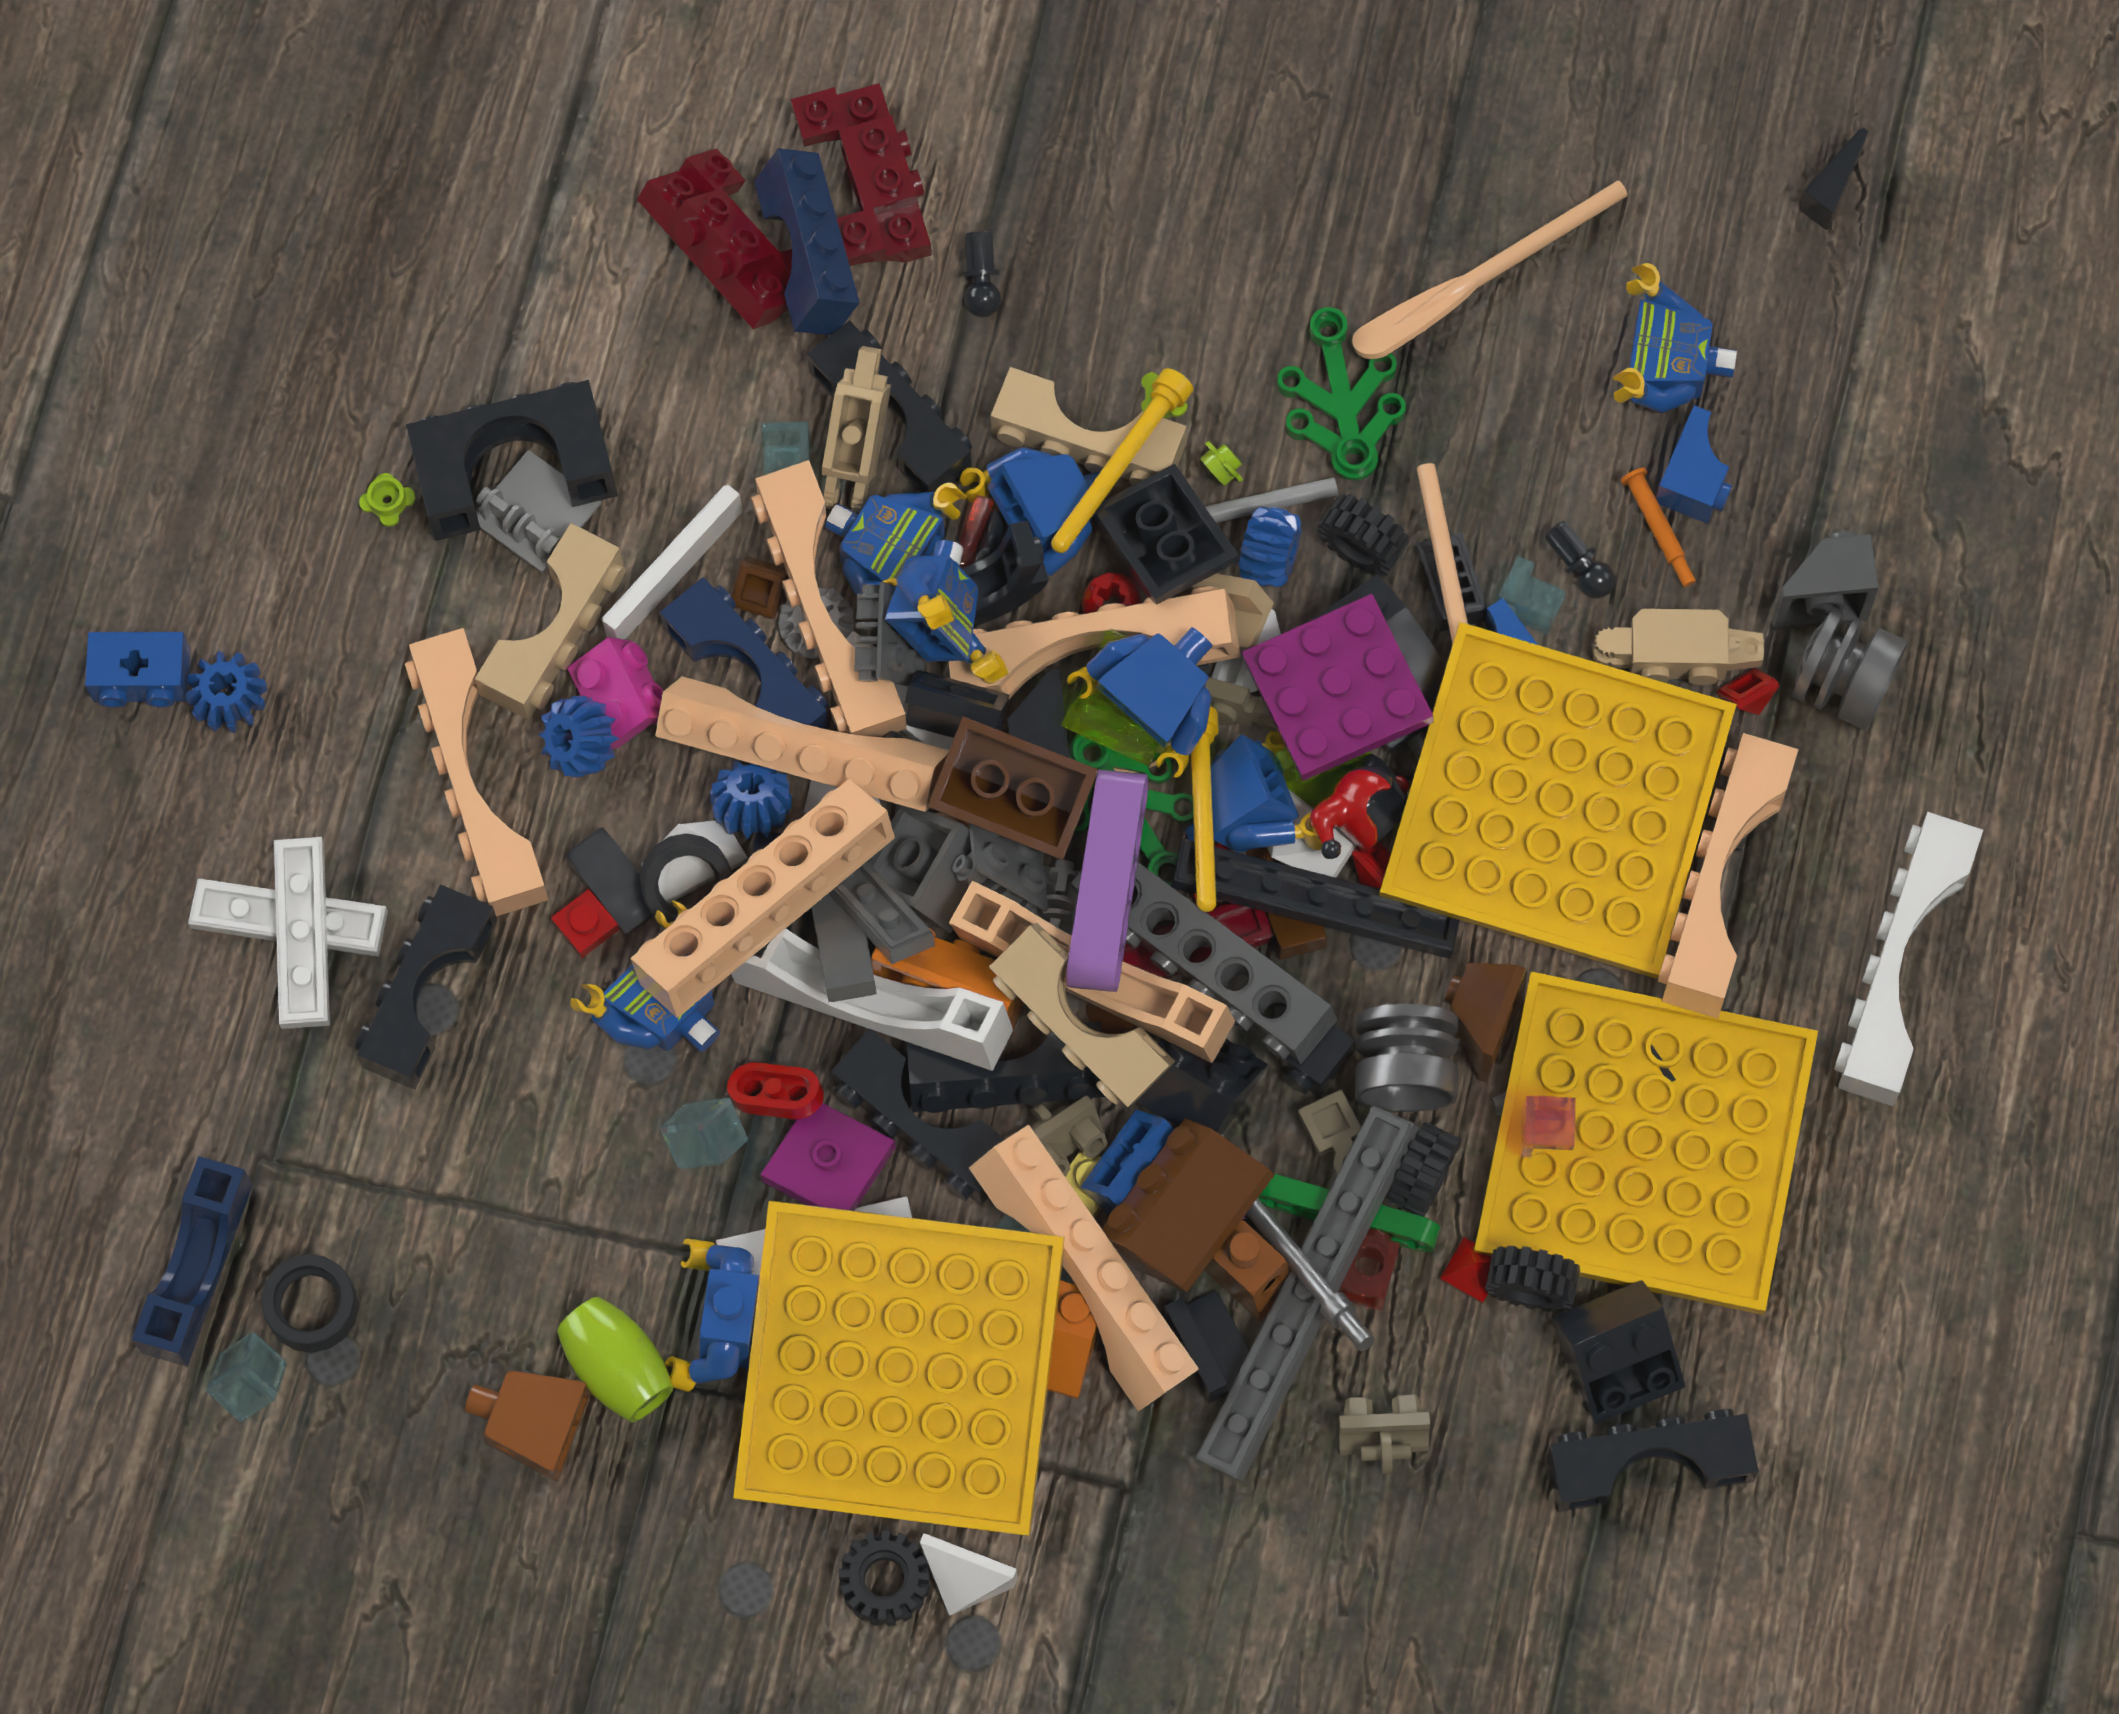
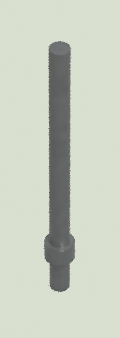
[1246,1198,1375,1351]

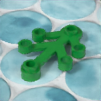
[1277,307,1406,481]
[1069,729,1194,890]

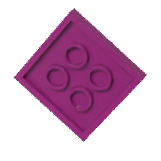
[1242,594,1434,781]

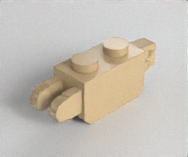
[822,346,891,514]
[1592,609,1764,685]

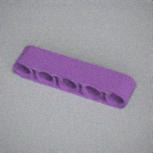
[1067,770,1148,992]

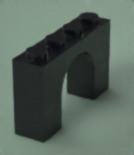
[406,380,618,541]

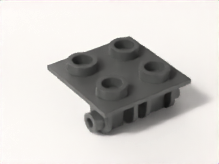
[854,582,924,687]
[952,823,1049,912]

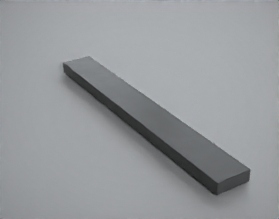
[1196,1105,1419,1482]

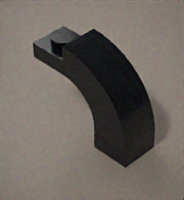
[961,521,1049,627]

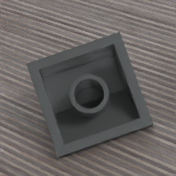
[1772,531,1879,630]
[869,805,972,933]

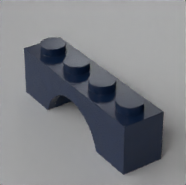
[754,148,860,335]
[660,577,829,729]
[132,1156,253,1367]

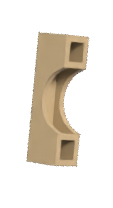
[991,367,1187,485]
[475,523,625,720]
[989,923,1175,1107]

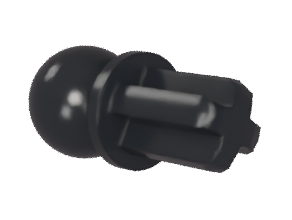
[962,231,1001,317]
[1545,521,1615,599]

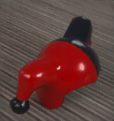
[1310,754,1410,859]

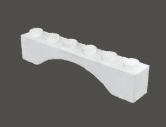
[1834,812,1983,1106]
[731,929,1013,1071]

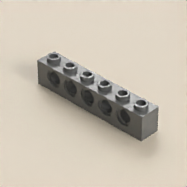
[1071,862,1338,1064]

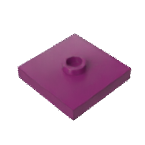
[760,1103,896,1211]

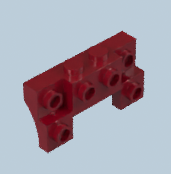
[790,83,932,266]
[637,148,793,329]

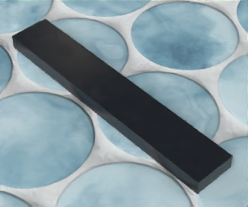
[1171,838,1459,959]

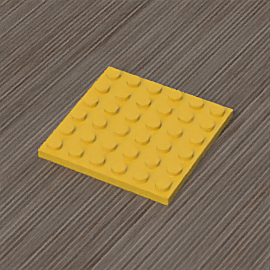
[1378,622,1737,979]
[1474,972,1818,1315]
[733,1201,1065,1536]

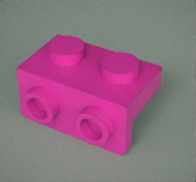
[567,637,664,749]

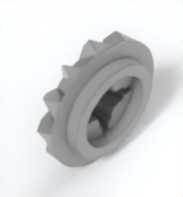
[778,587,854,659]

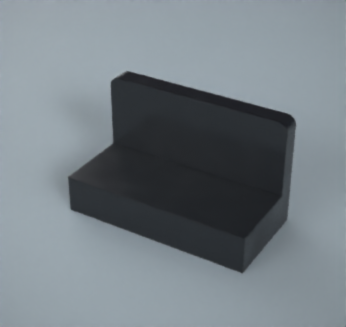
[905,670,1010,738]
[1164,1291,1249,1403]

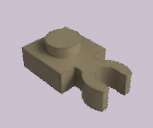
[1205,677,1278,732]
[1297,1089,1361,1177]

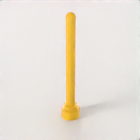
[1051,368,1194,553]
[1191,706,1219,912]

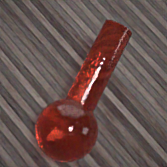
[958,495,994,568]

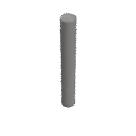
[1205,477,1338,523]

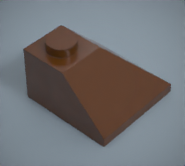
[1444,963,1526,1083]

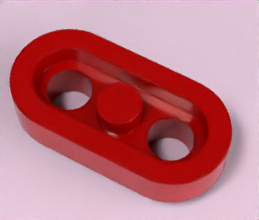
[727,1062,824,1119]

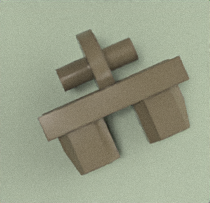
[1030,1095,1108,1177]
[1339,1395,1430,1474]

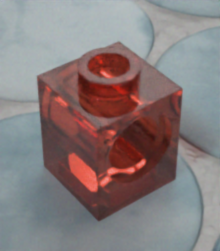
[1337,1229,1400,1311]

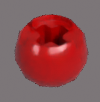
[1081,572,1142,614]

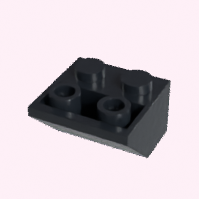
[1136,1039,1268,1135]
[1552,1280,1686,1424]

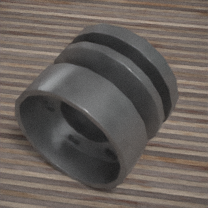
[1792,607,1909,731]
[1355,1004,1458,1112]

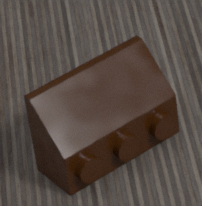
[927,716,1098,860]
[1102,1118,1275,1292]

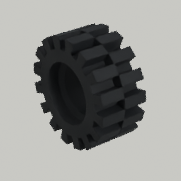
[1317,494,1409,576]
[1387,1121,1461,1217]
[1485,1246,1580,1312]
[839,1530,930,1627]

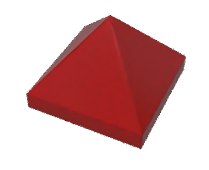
[1717,668,1779,715]
[1352,842,1391,888]
[1440,1237,1492,1304]

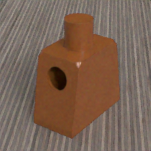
[1204,1219,1290,1322]
[465,1371,591,1481]

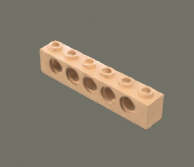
[630,779,895,1018]

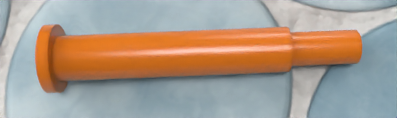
[1620,467,1696,587]

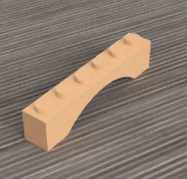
[751,460,907,737]
[949,586,1241,699]
[405,628,549,916]
[655,676,949,812]
[1658,733,1798,1018]
[949,881,1235,1063]
[969,1125,1199,1412]

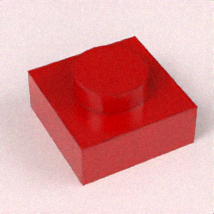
[551,889,620,958]

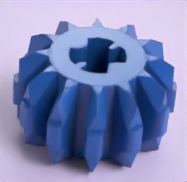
[1238,507,1302,587]
[185,651,268,734]
[537,695,619,777]
[710,760,792,840]

